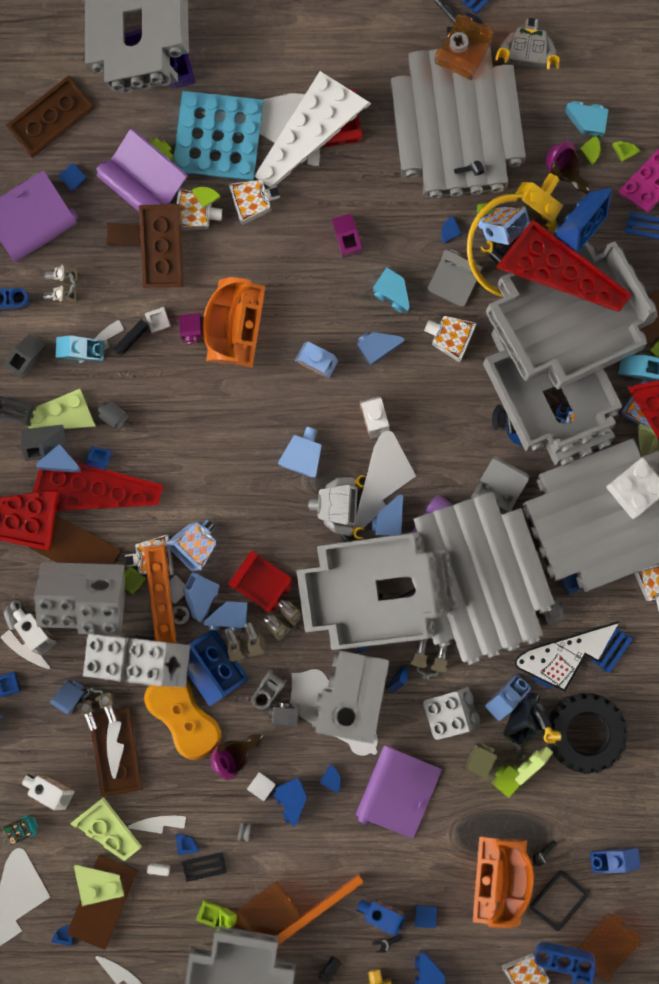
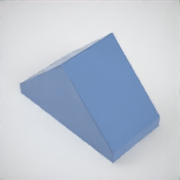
[36,444,81,473]

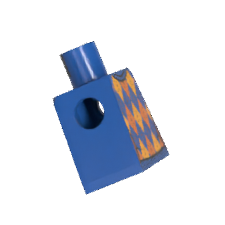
[356,899,408,936]

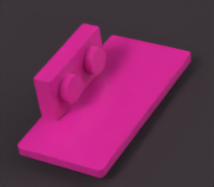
[618,149,659,212]

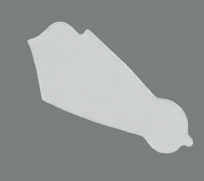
[290,669,378,756]

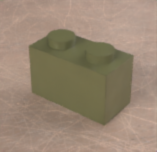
[464,743,497,779]

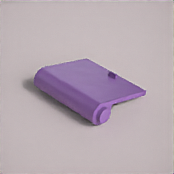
[96,128,188,212]
[0,170,79,263]
[355,745,442,839]

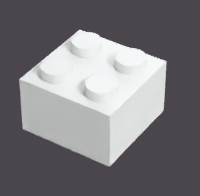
[606,457,659,519]

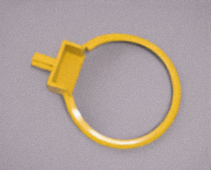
[467,173,564,297]

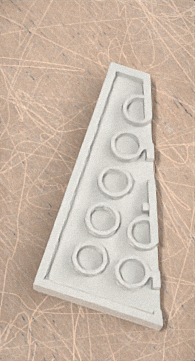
[254,71,371,188]

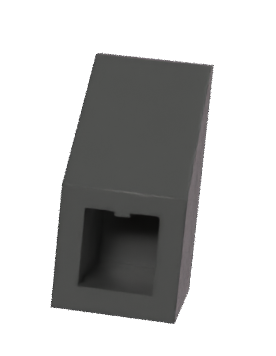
[3,334,47,379]
[21,425,67,461]

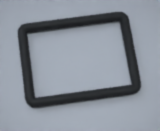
[530,870,588,931]

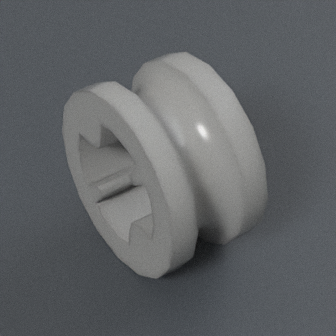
[450,32,468,54]
[173,606,190,624]
[238,822,251,842]

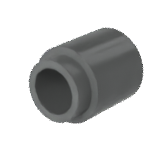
[98,401,130,430]

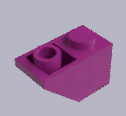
[331,214,362,259]
[179,313,203,345]

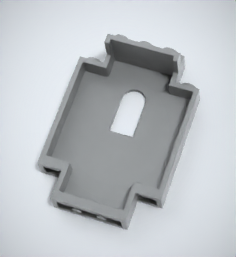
[85,0,189,94]
[483,328,622,466]
[296,532,456,650]
[185,926,296,984]

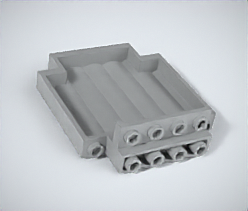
[391,44,526,199]
[486,241,658,389]
[522,438,659,592]
[412,492,554,665]

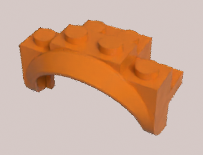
[202,277,265,368]
[473,836,534,928]

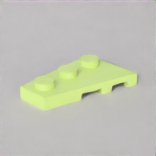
[24,389,96,429]
[70,797,142,861]

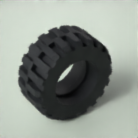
[549,693,629,774]

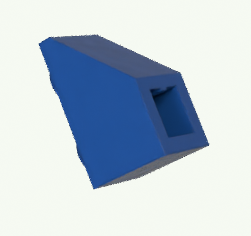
[273,776,307,827]
[590,847,641,873]
[414,950,445,984]

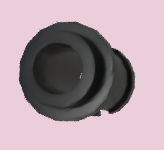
[318,955,342,984]

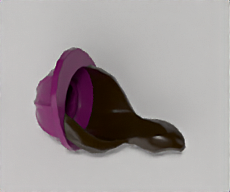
[545,140,590,195]
[210,734,264,780]

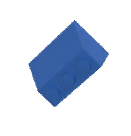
[554,188,612,253]
[187,630,249,706]

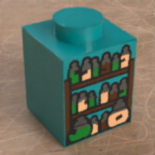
[3,814,38,846]

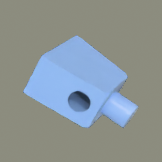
[278,427,322,479]

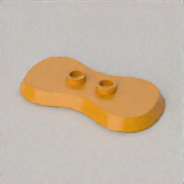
[144,680,222,760]

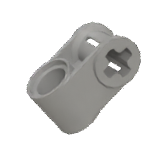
[252,669,287,709]

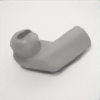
[4,600,22,631]

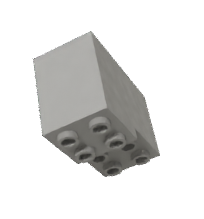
[34,562,126,635]
[83,634,190,687]
[312,650,389,744]

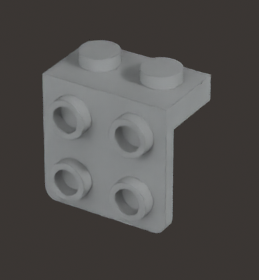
[428,249,483,307]
[471,457,529,515]
[423,687,481,740]

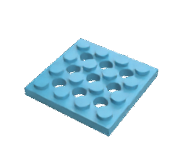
[173,91,264,181]

